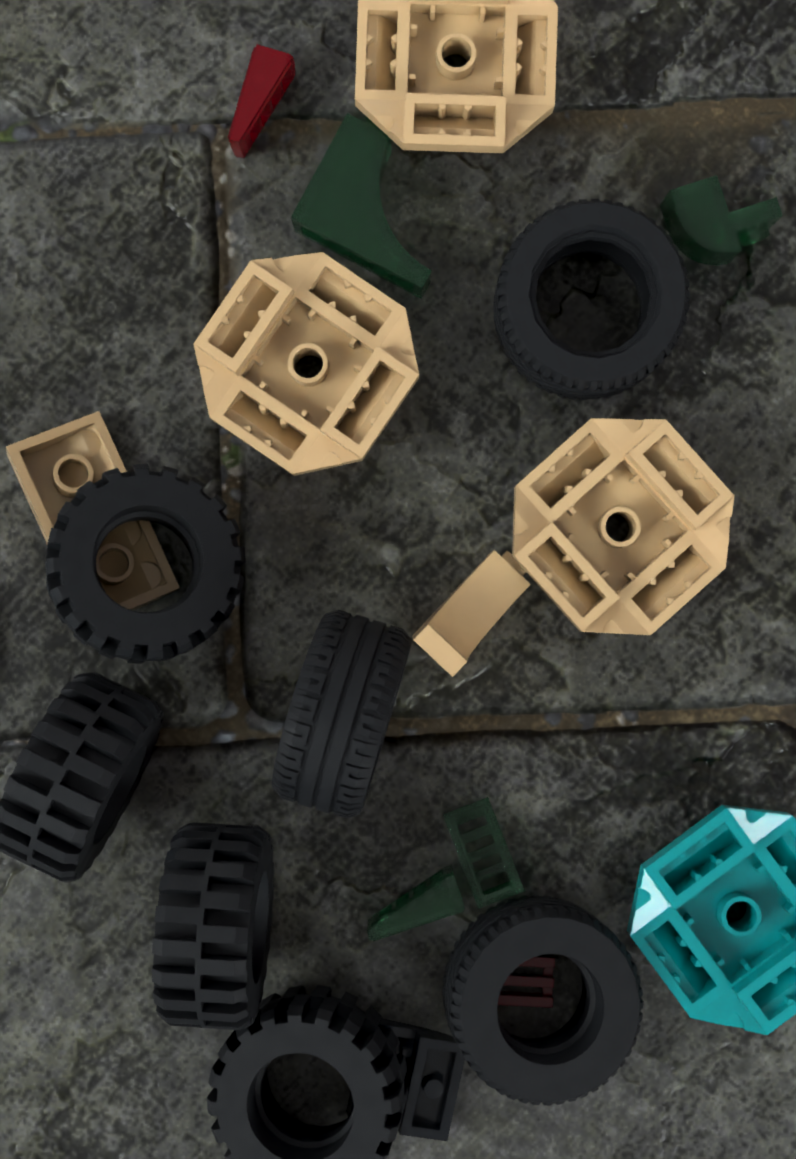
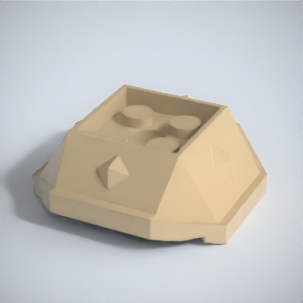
[355,0,558,153]
[193,252,419,476]
[512,418,735,635]

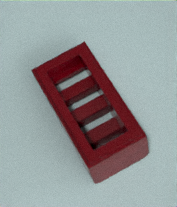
[228,44,296,158]

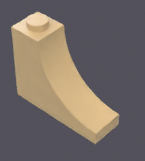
[412,550,531,677]

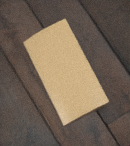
[6,411,180,611]

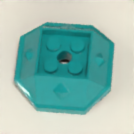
[627,805,796,1035]

